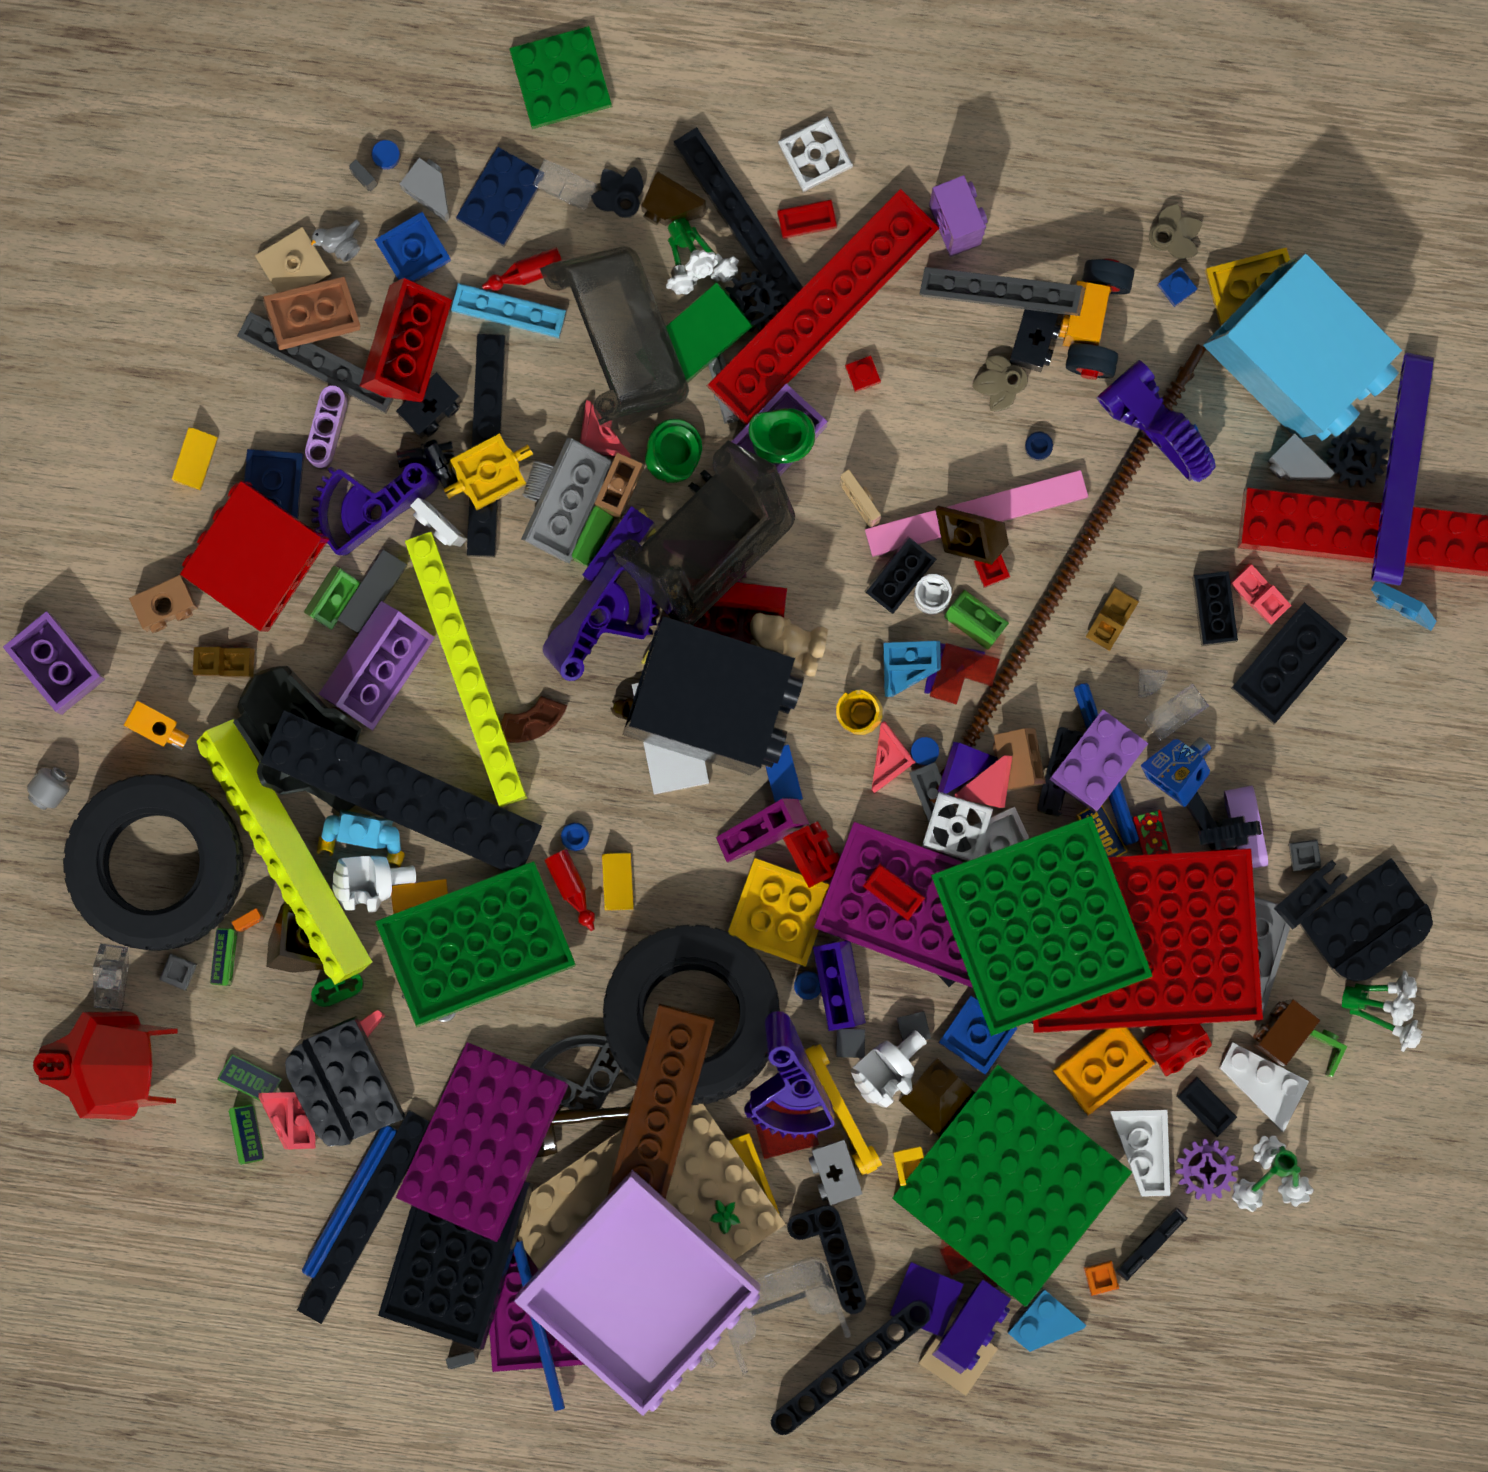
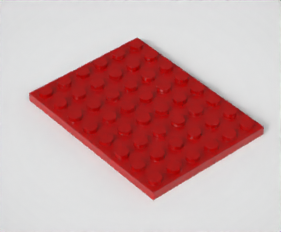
[1033,849,1263,1033]

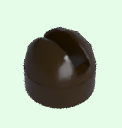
[610,696,633,720]

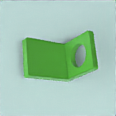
[1309,1029,1347,1077]

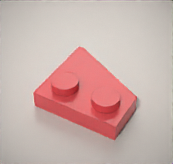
[259,1092,315,1149]

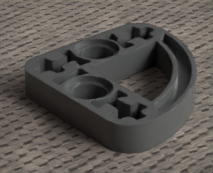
[529,1035,621,1110]

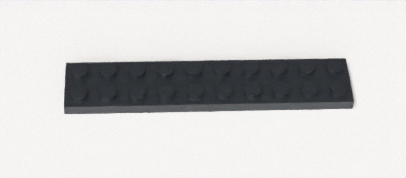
[260,710,542,872]

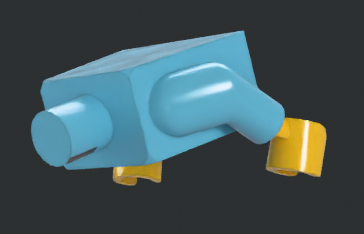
[317,810,405,867]

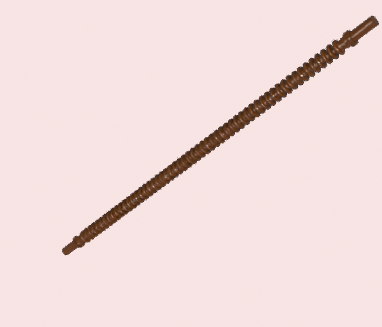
[929,344,1206,803]

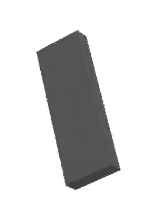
[337,549,408,634]

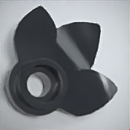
[591,167,644,218]

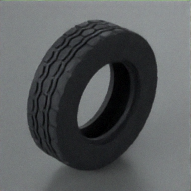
[63,774,244,951]
[603,924,780,1105]

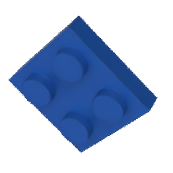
[375,212,451,283]
[938,996,1017,1075]

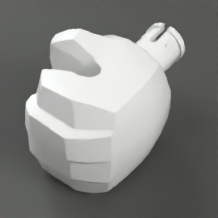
[332,856,416,912]
[851,1030,927,1107]

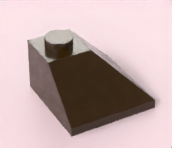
[641,172,707,226]
[935,505,1009,565]
[266,903,324,973]
[899,1058,975,1137]

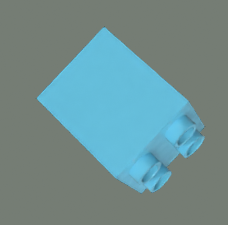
[1203,253,1402,441]

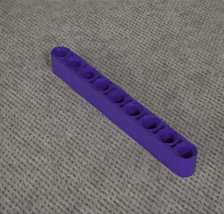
[1371,352,1434,586]

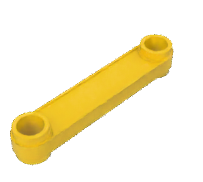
[805,1044,882,1176]

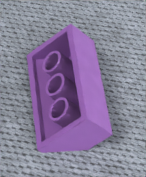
[318,601,435,731]

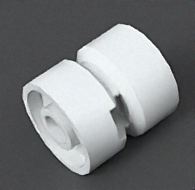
[914,574,952,615]

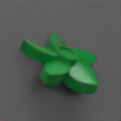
[710,1200,740,1234]

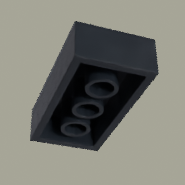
[864,537,937,614]
[1192,571,1238,647]

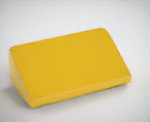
[172,427,218,491]
[602,853,634,911]

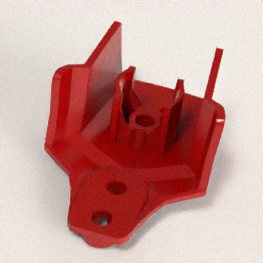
[33,1011,178,1120]

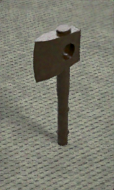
[536,1106,631,1158]

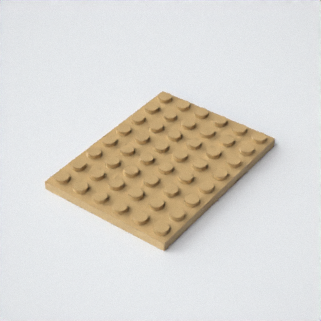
[518,1103,786,1269]

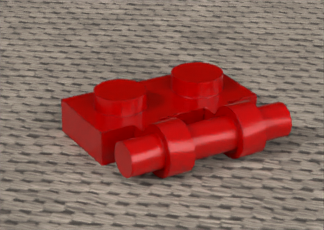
[783,821,840,888]

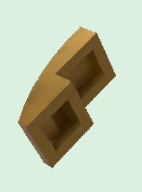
[1086,587,1139,651]
[193,647,255,677]

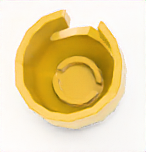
[836,689,883,735]

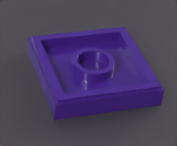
[890,1262,964,1337]

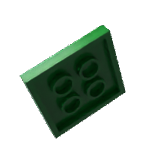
[509,26,612,129]

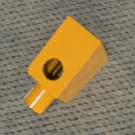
[123,701,190,750]

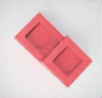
[1230,564,1292,625]

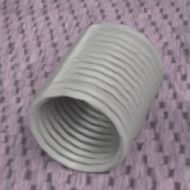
[522,461,554,502]

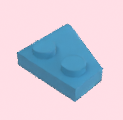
[1371,582,1437,631]
[884,641,941,697]
[1007,1289,1087,1352]

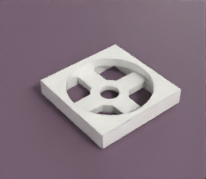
[778,117,853,192]
[922,792,993,861]

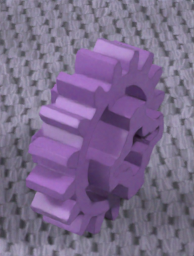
[1175,1139,1238,1201]

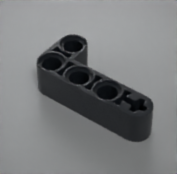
[787,1205,866,1314]

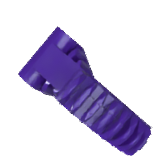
[1097,360,1216,482]
[311,463,439,556]
[543,557,659,681]
[744,1011,835,1139]

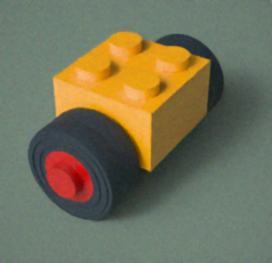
[1059,258,1134,380]

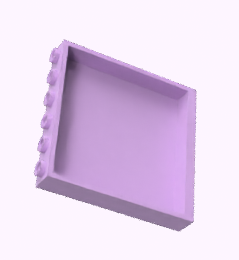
[514,1170,760,1416]

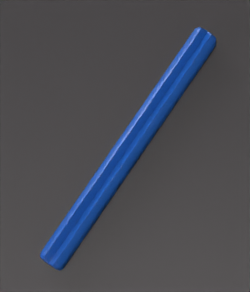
[1074,683,1139,845]
[302,1125,397,1278]

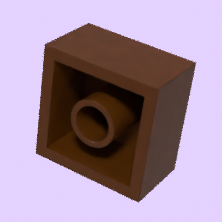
[1252,999,1321,1066]

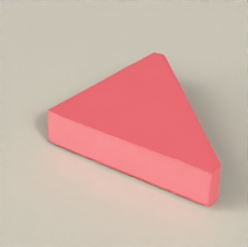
[580,400,631,458]
[871,721,916,794]
[955,755,1012,808]

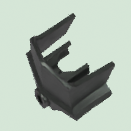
[233,666,362,812]

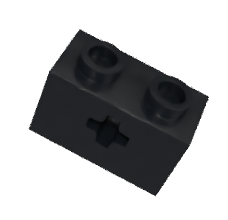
[1009,309,1061,372]
[396,372,462,439]

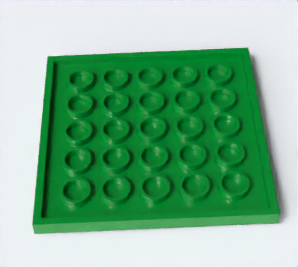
[931,816,1153,1036]
[892,1065,1133,1307]

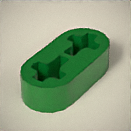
[311,973,364,1007]

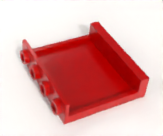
[180,481,329,632]

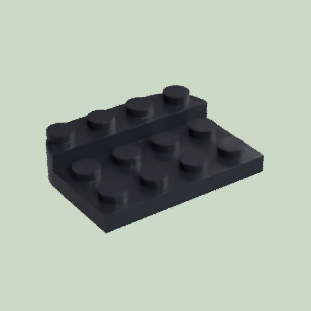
[1299,858,1433,981]
[285,1016,405,1147]

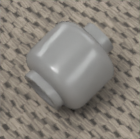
[27,767,70,810]

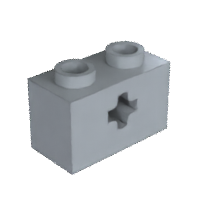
[808,1139,862,1205]

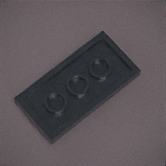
[1231,602,1348,725]

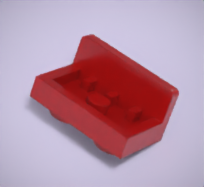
[1142,1024,1212,1077]

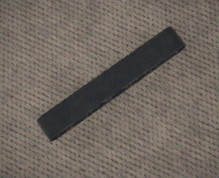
[771,1300,932,1435]

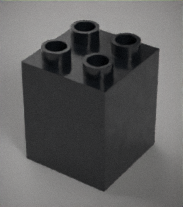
[622,616,804,776]

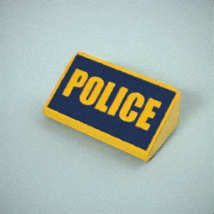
[1076,806,1128,857]

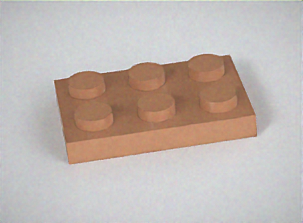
[263,277,361,350]

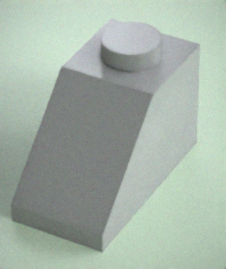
[400,157,450,222]
[1268,434,1334,481]

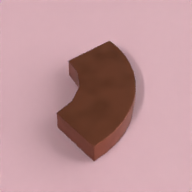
[501,696,568,743]

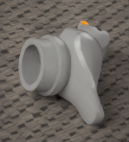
[311,220,360,262]

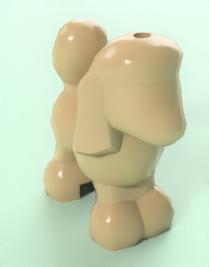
[749,612,828,677]

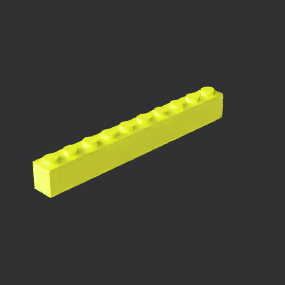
[405,532,527,808]
[196,719,372,984]

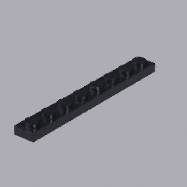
[673,127,803,308]
[467,334,506,558]
[297,1110,430,1324]

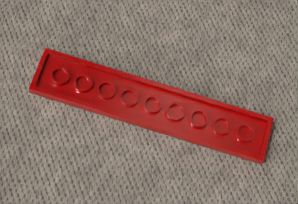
[706,189,940,425]

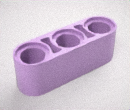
[305,386,348,468]
[1224,786,1268,869]

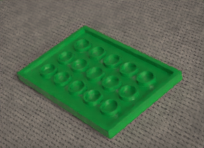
[375,861,576,1028]

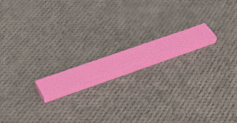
[865,470,1088,557]

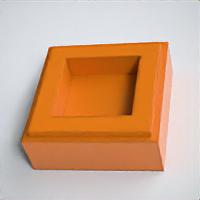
[231,908,264,932]
[1084,1260,1119,1296]

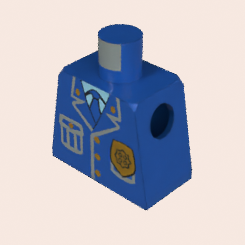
[1140,737,1211,807]

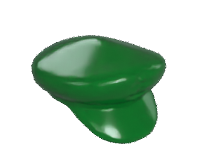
[749,408,815,464]
[645,418,702,483]

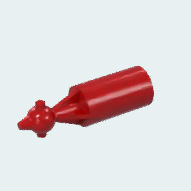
[482,247,565,291]
[544,849,595,931]

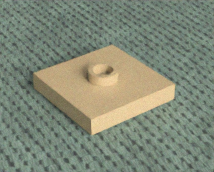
[255,227,332,293]
[840,469,881,528]
[919,1316,998,1396]

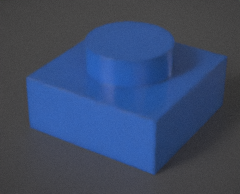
[1157,267,1197,307]

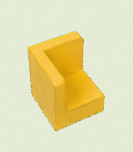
[893,1146,924,1186]

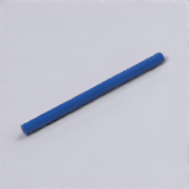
[514,1241,565,1411]

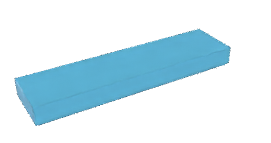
[451,283,566,339]

